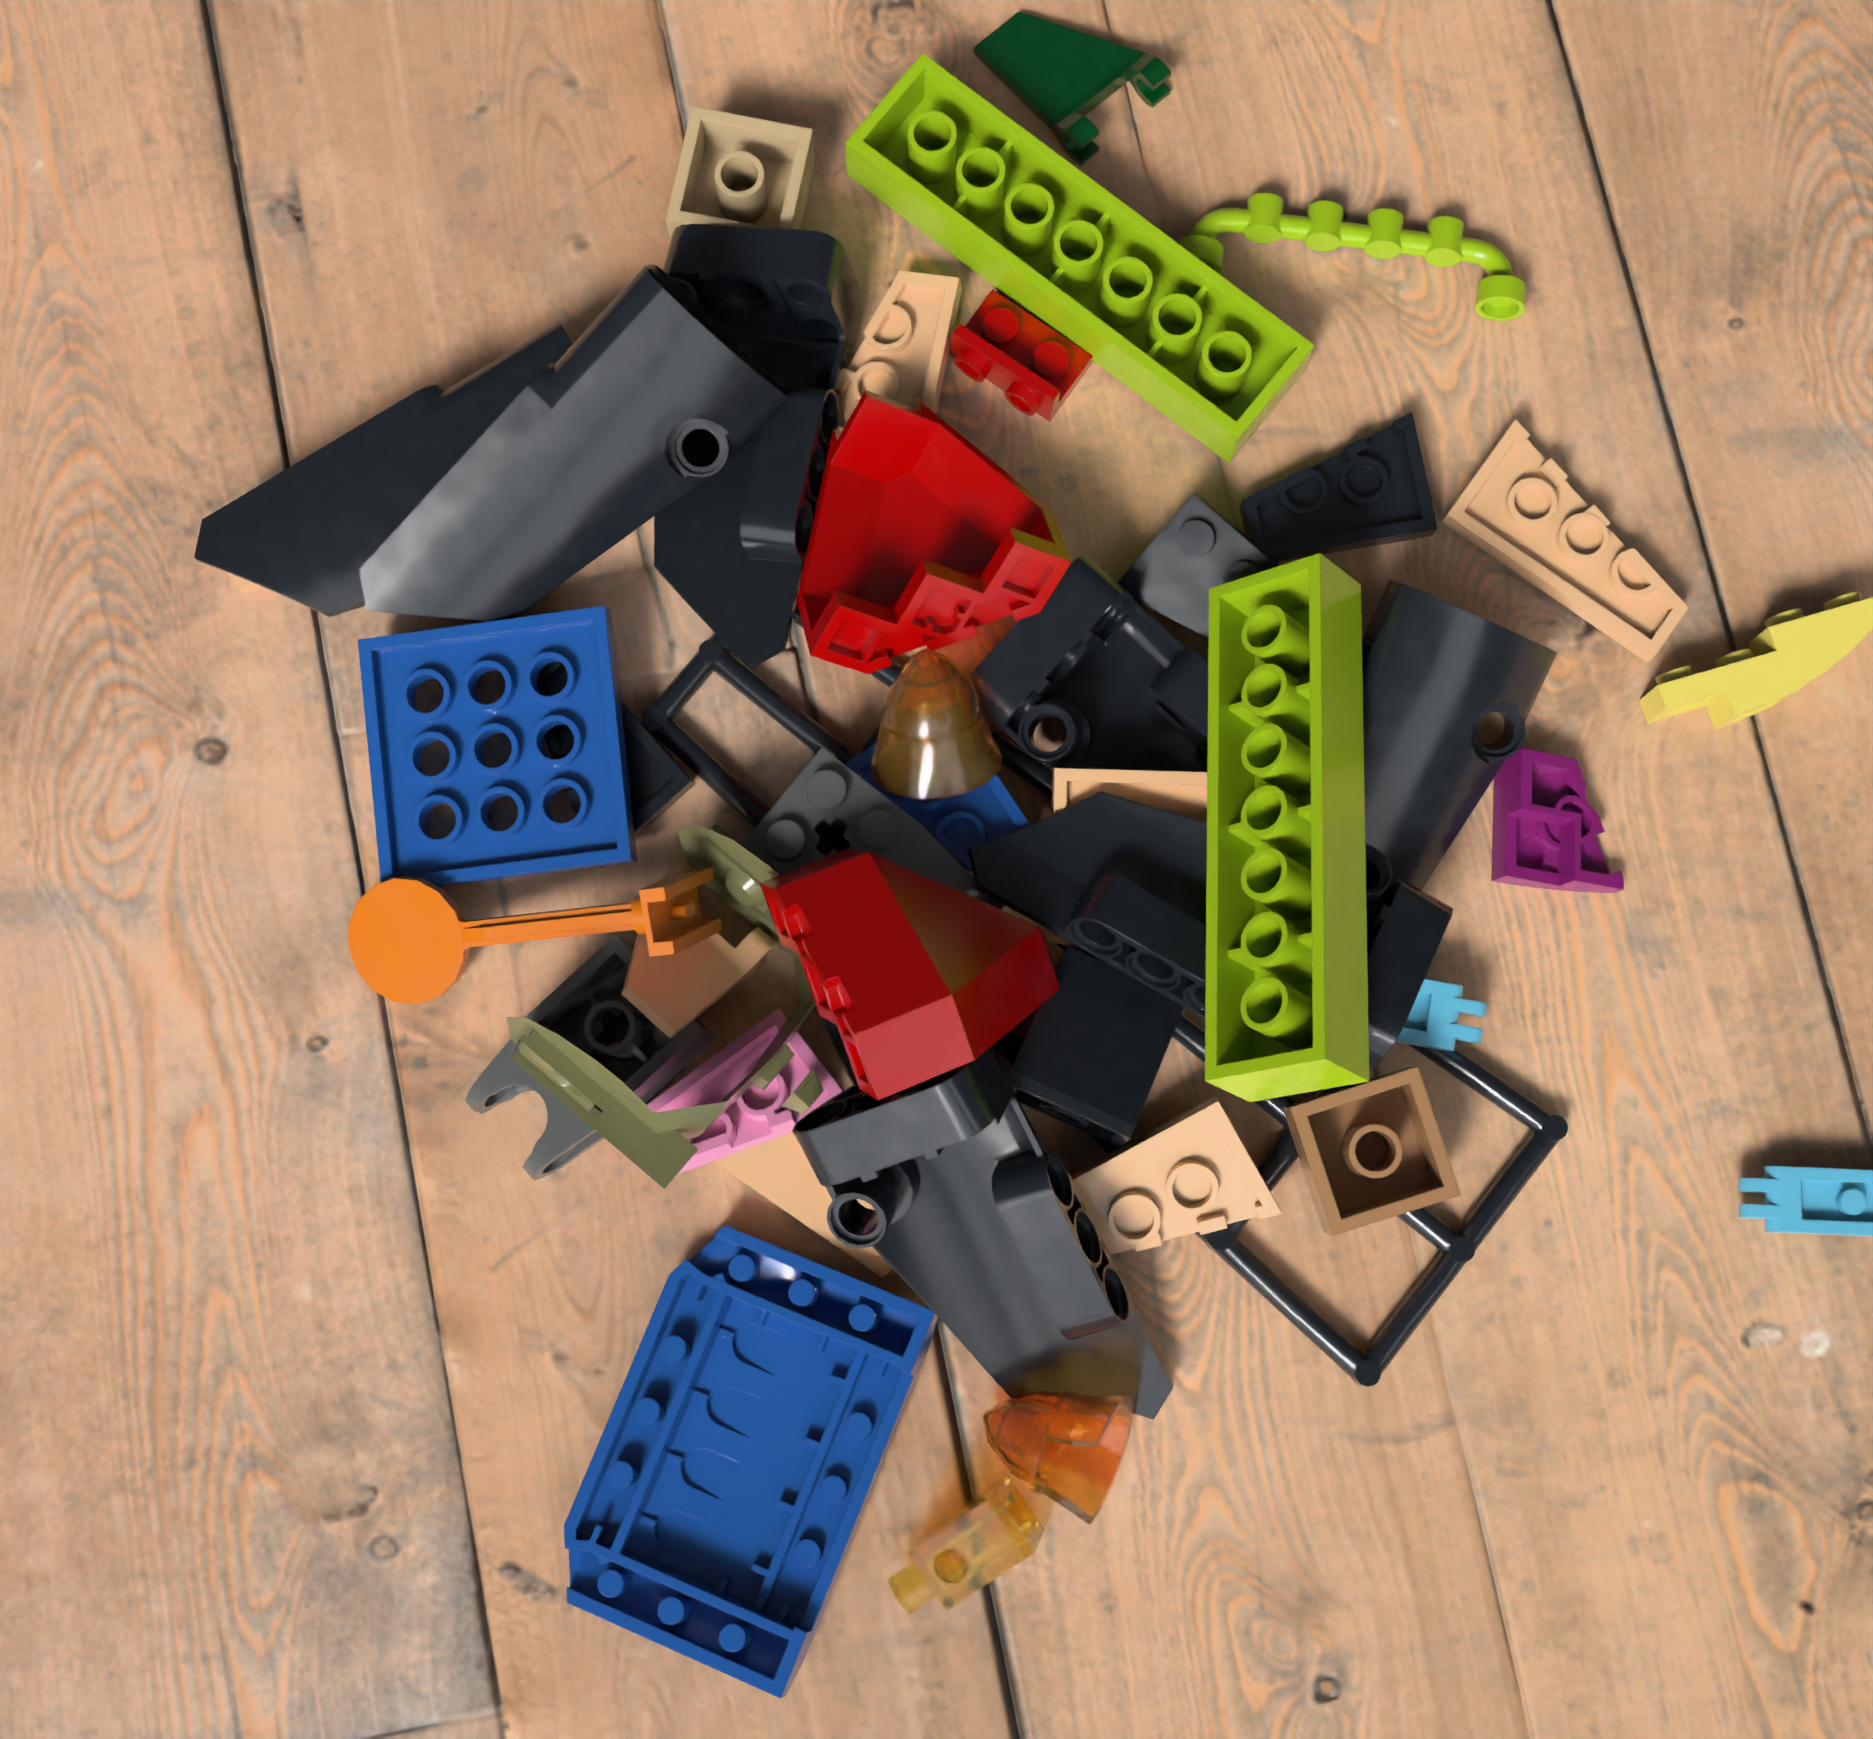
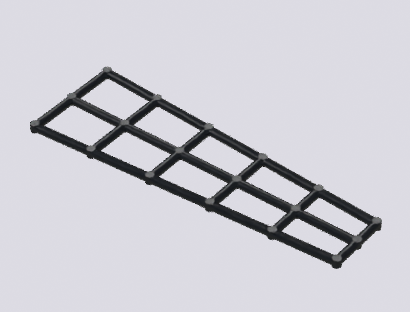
[642,603,1568,1387]

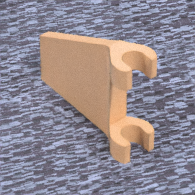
[621,859,777,1039]

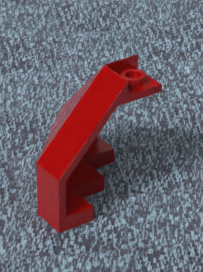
[797,390,1072,674]
[759,847,1060,1100]

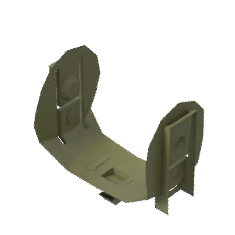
[507,823,824,1189]

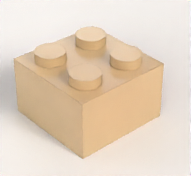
[665,106,815,242]

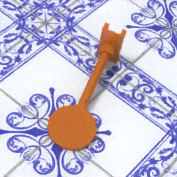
[348,867,722,1004]

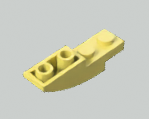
[1639,591,1873,730]

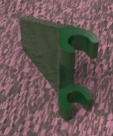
[974,12,1171,166]

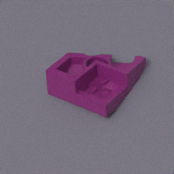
[1491,748,1624,893]

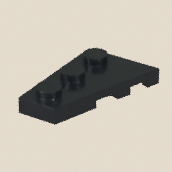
[1239,412,1438,562]

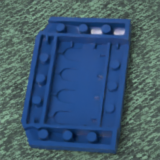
[564,1225,938,1699]

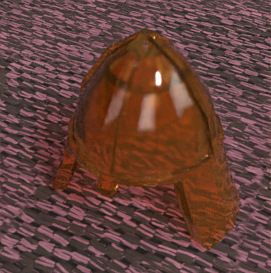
[869,649,1003,798]
[983,1391,1133,1525]

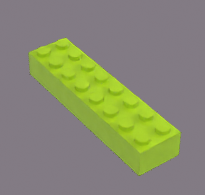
[845,53,1315,464]
[1205,553,1369,1102]

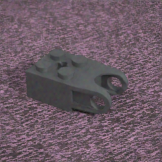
[742,747,991,904]
[466,934,717,1180]

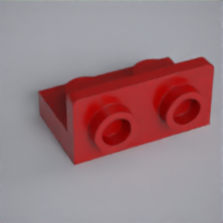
[950,290,1093,422]

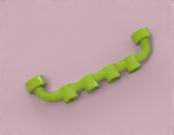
[1177,193,1526,321]

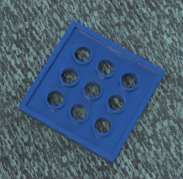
[358,605,637,887]

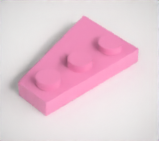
[647,1008,842,1174]

